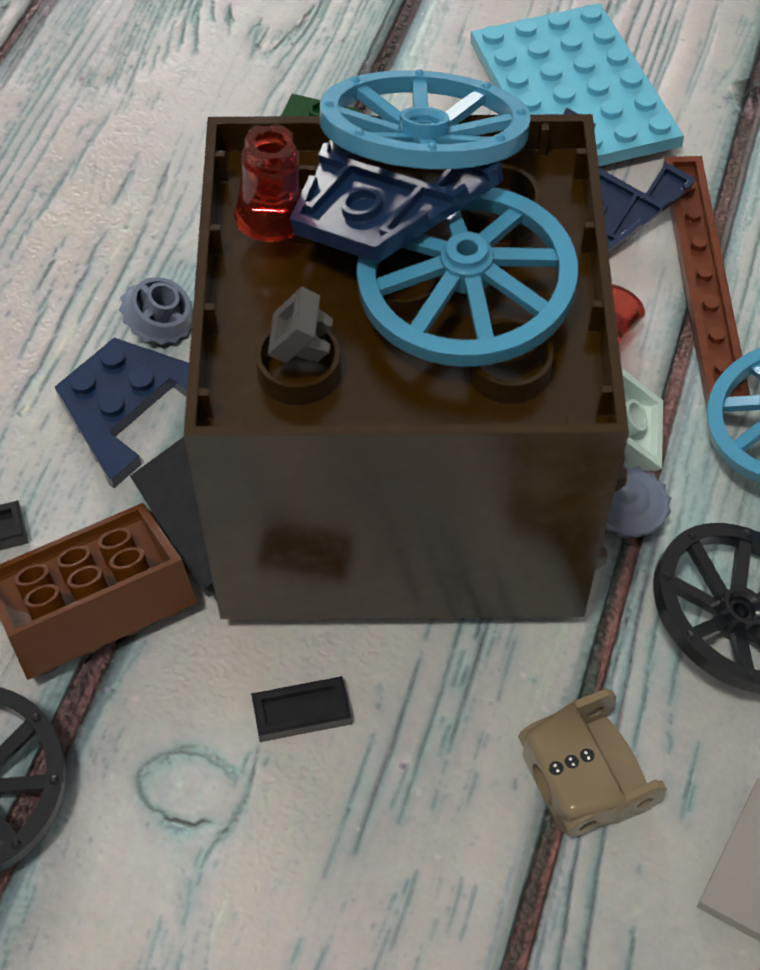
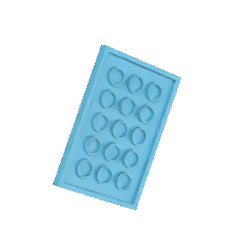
[470,3,684,166]

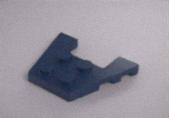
[564,108,696,254]
[290,129,503,263]
[55,338,189,488]

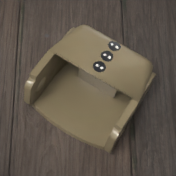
[518,688,667,837]

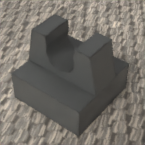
[268,287,333,363]

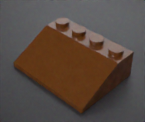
[0,503,197,680]

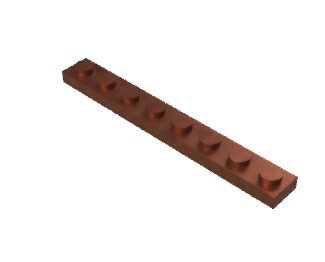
[663,156,751,408]

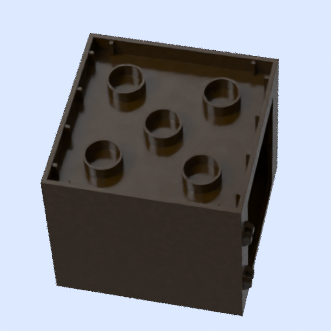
[183,114,629,619]

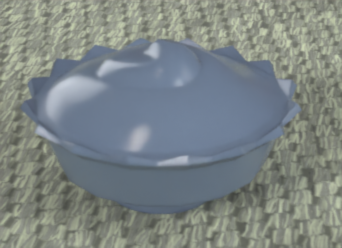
[118,277,193,345]
[605,465,671,539]

